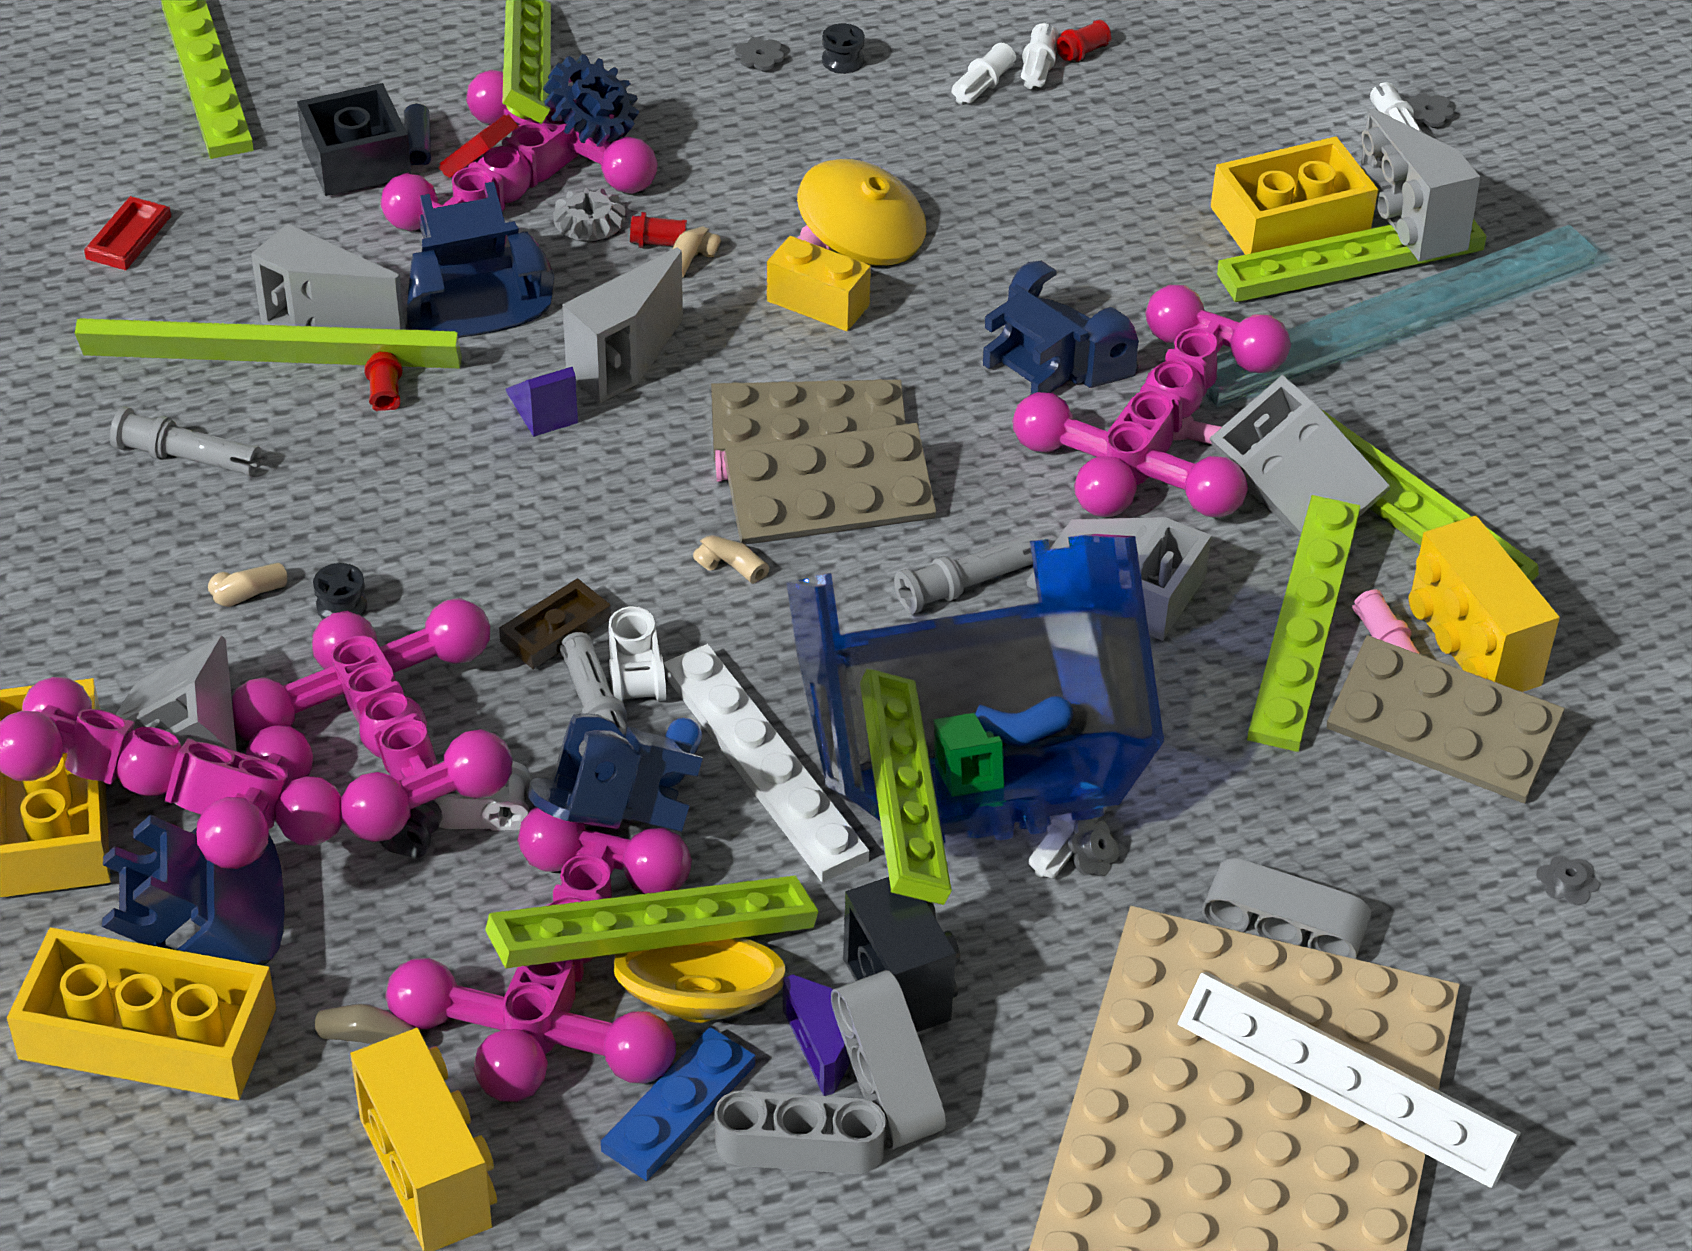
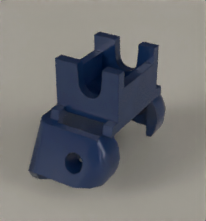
[407,181,555,338]
[983,260,1139,395]
[527,713,703,832]
[102,815,285,966]

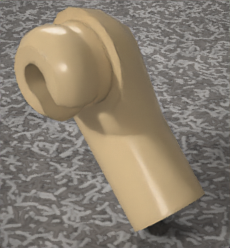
[672,226,721,278]
[693,535,769,584]
[208,563,287,607]

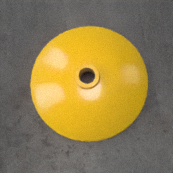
[797,159,927,265]
[614,937,785,1023]

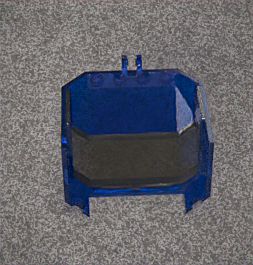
[786,534,1164,843]

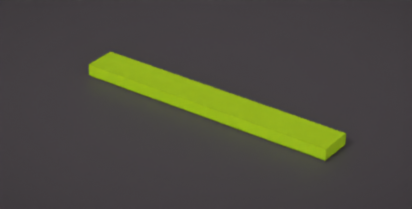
[75,318,462,369]

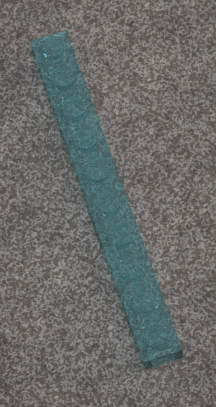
[1205,225,1597,407]

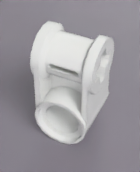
[609,606,666,703]
[434,761,531,831]

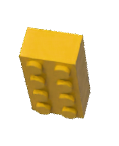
[0,678,111,897]
[7,927,277,1100]

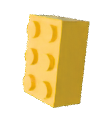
[1210,136,1378,255]
[1409,516,1560,692]
[350,1028,497,1251]

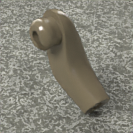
[315,1004,415,1045]

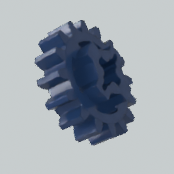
[543,54,639,147]

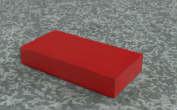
[439,114,519,178]
[84,196,171,271]

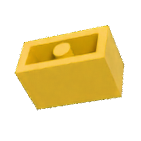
[767,236,871,332]

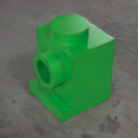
[933,713,1004,797]

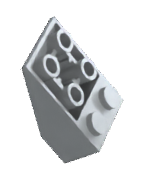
[1360,109,1480,261]
[251,223,405,330]
[562,247,683,403]
[1209,375,1391,537]
[1027,517,1212,641]
[116,635,237,802]

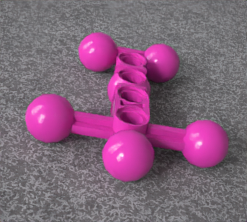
[380,69,658,246]
[1012,285,1291,517]
[232,598,513,842]
[0,677,343,869]
[385,807,692,1102]

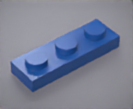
[601,1027,755,1181]

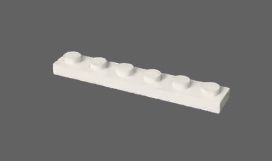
[663,644,869,883]
[1177,972,1521,1188]

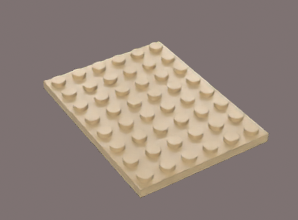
[1029,906,1459,1251]

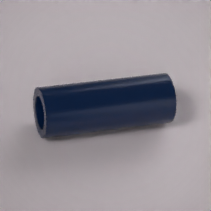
[404,103,431,165]

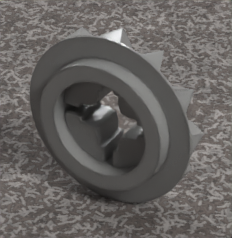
[553,187,625,241]

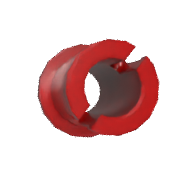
[1056,20,1112,62]
[630,212,687,248]
[364,352,403,411]

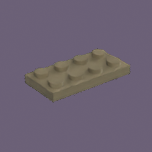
[711,379,905,460]
[724,423,936,544]
[1327,635,1565,804]

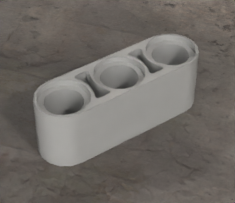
[1202,858,1372,959]
[831,970,946,1151]
[714,1090,886,1174]

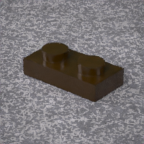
[499,578,611,669]

